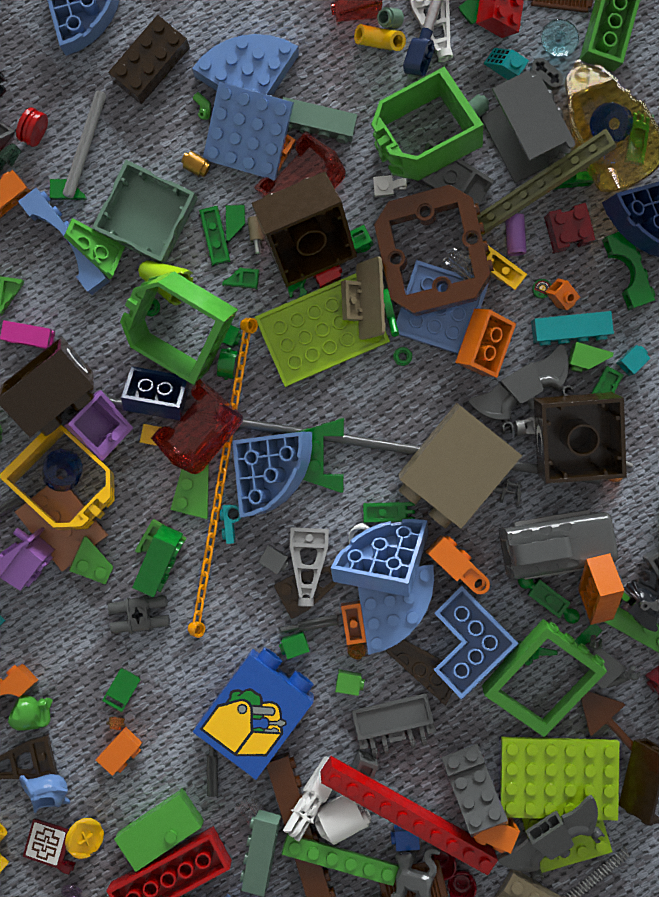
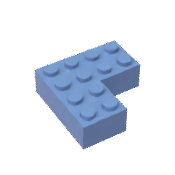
[434,586,519,700]

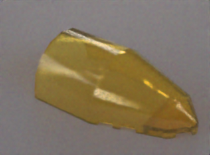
[565,60,659,192]

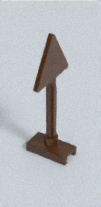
[581,691,633,750]

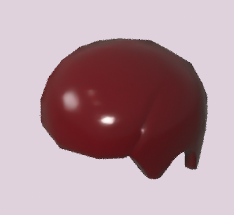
[431,847,457,881]
[447,870,477,897]

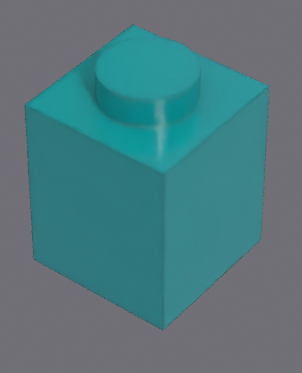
[616,345,651,376]

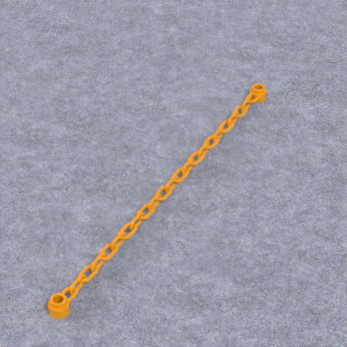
[188,318,258,638]

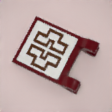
[23,818,76,875]

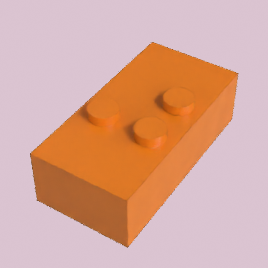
[578,553,625,625]

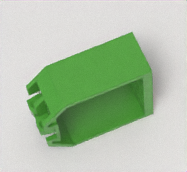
[371,66,484,181]
[120,272,238,385]

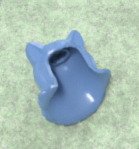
[19,774,70,813]

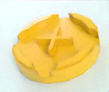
[65,818,104,859]

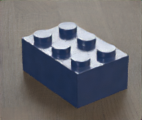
[121,366,189,421]

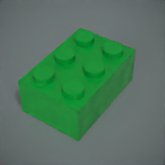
[132,524,184,597]

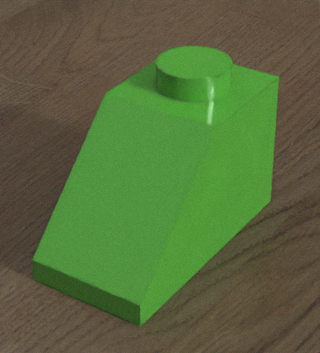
[568,342,614,373]

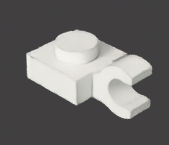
[373,175,407,197]

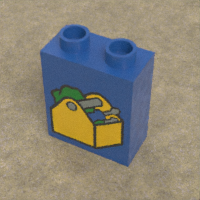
[193,647,314,780]

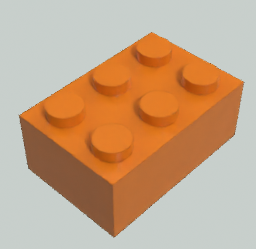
[455,308,516,378]

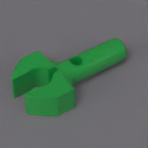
[288,279,308,299]

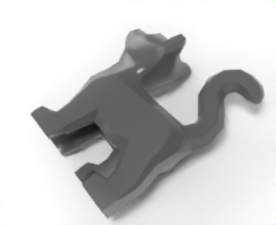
[390,846,440,897]

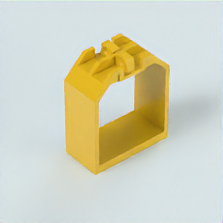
[0,425,115,530]

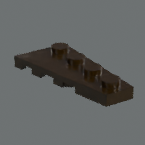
[386,639,453,706]

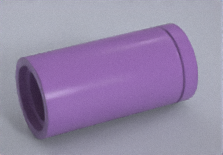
[505,214,527,256]

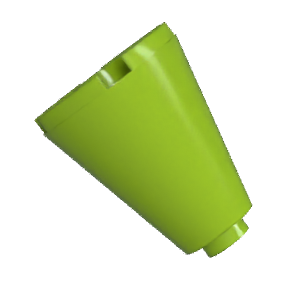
[138,260,193,306]

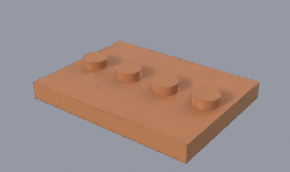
[15,476,108,572]

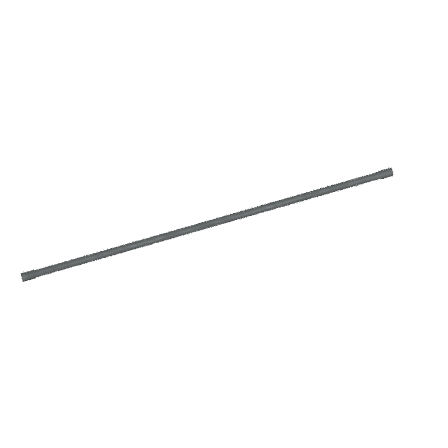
[107,396,601,485]

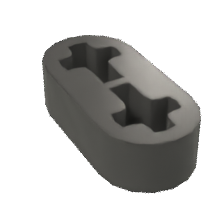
[530,58,563,90]

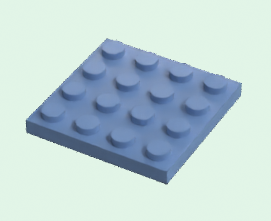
[203,82,294,180]
[396,260,489,354]

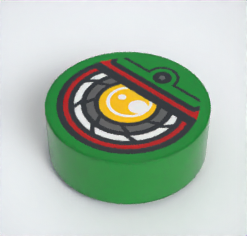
[532,279,551,299]

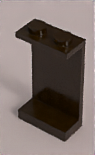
[618,738,659,826]

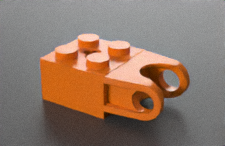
[425,535,490,595]

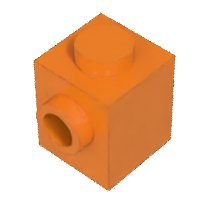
[545,278,580,311]

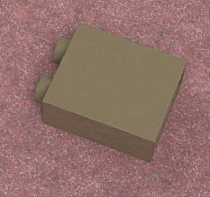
[398,403,522,529]

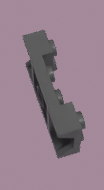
[415,139,494,205]
[441,744,508,837]

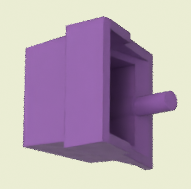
[63,390,133,462]
[0,527,55,591]

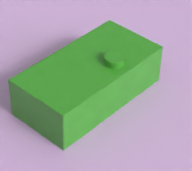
[579,0,640,71]
[114,788,204,872]

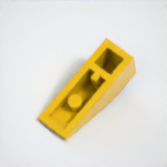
[469,245,527,290]

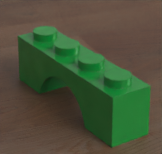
[602,232,655,311]

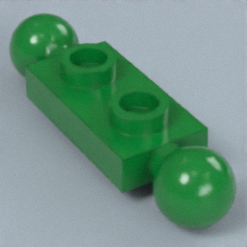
[518,578,580,624]

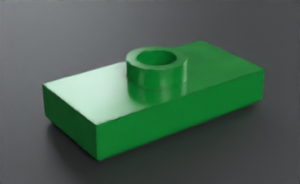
[591,366,624,394]

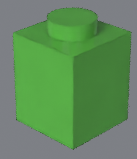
[335,669,365,696]

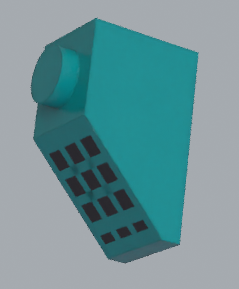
[484,48,529,80]

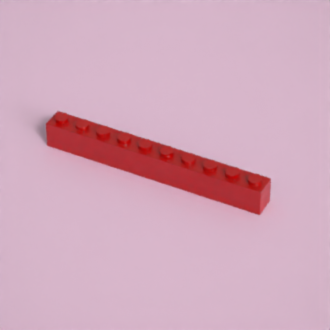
[320,756,498,876]

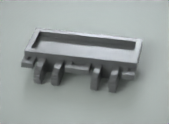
[352,693,436,757]

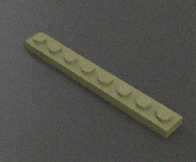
[477,129,617,236]

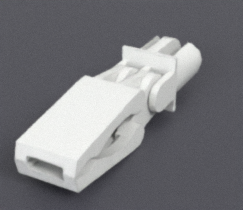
[283,756,332,842]

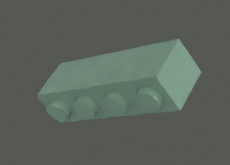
[283,97,357,143]
[240,810,281,897]

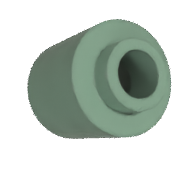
[377,7,404,29]
[469,94,489,118]

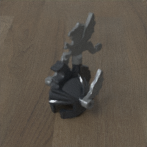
[619,570,659,632]

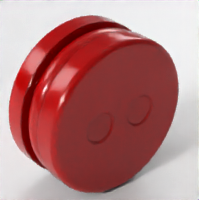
[16,107,48,147]

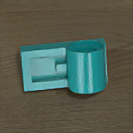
[220,504,242,544]

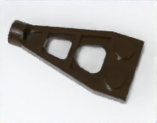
[273,565,338,619]
[0,734,57,779]

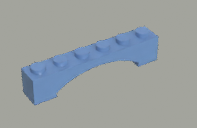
[18,188,110,295]

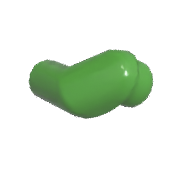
[193,92,211,120]

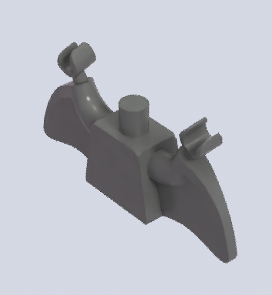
[468,345,574,434]
[497,795,605,883]

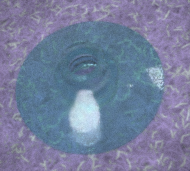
[541,19,579,57]

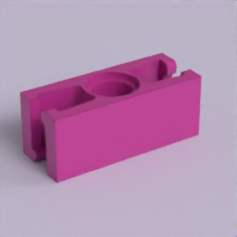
[0,320,56,349]

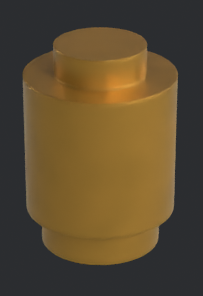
[181,151,211,177]

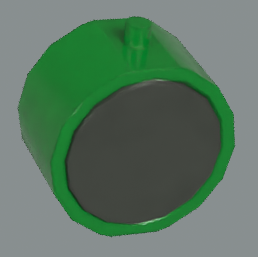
[217,348,239,380]

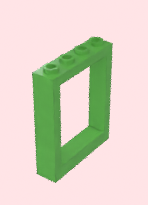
[482,619,607,737]

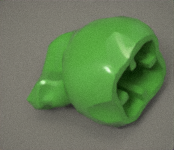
[8,695,53,731]

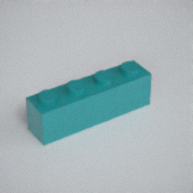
[531,311,614,347]

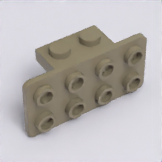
[341,257,386,340]

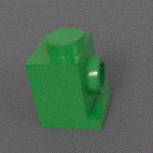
[350,225,374,253]

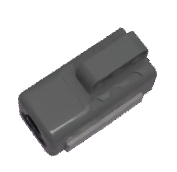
[499,510,618,580]

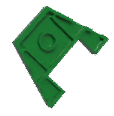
[294,418,344,493]

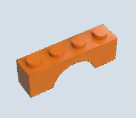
[0,664,38,697]

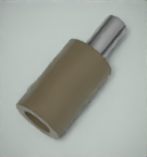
[247,216,264,254]

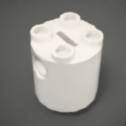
[315,795,372,845]

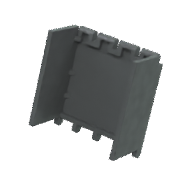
[480,69,575,183]

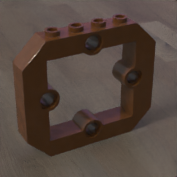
[374,185,494,316]

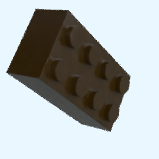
[108,15,190,105]

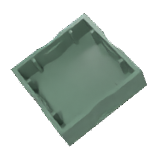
[92,160,198,264]

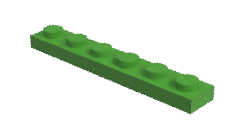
[281,833,399,886]

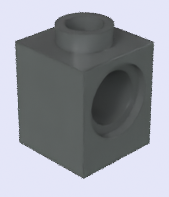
[258,545,289,574]
[351,750,379,779]

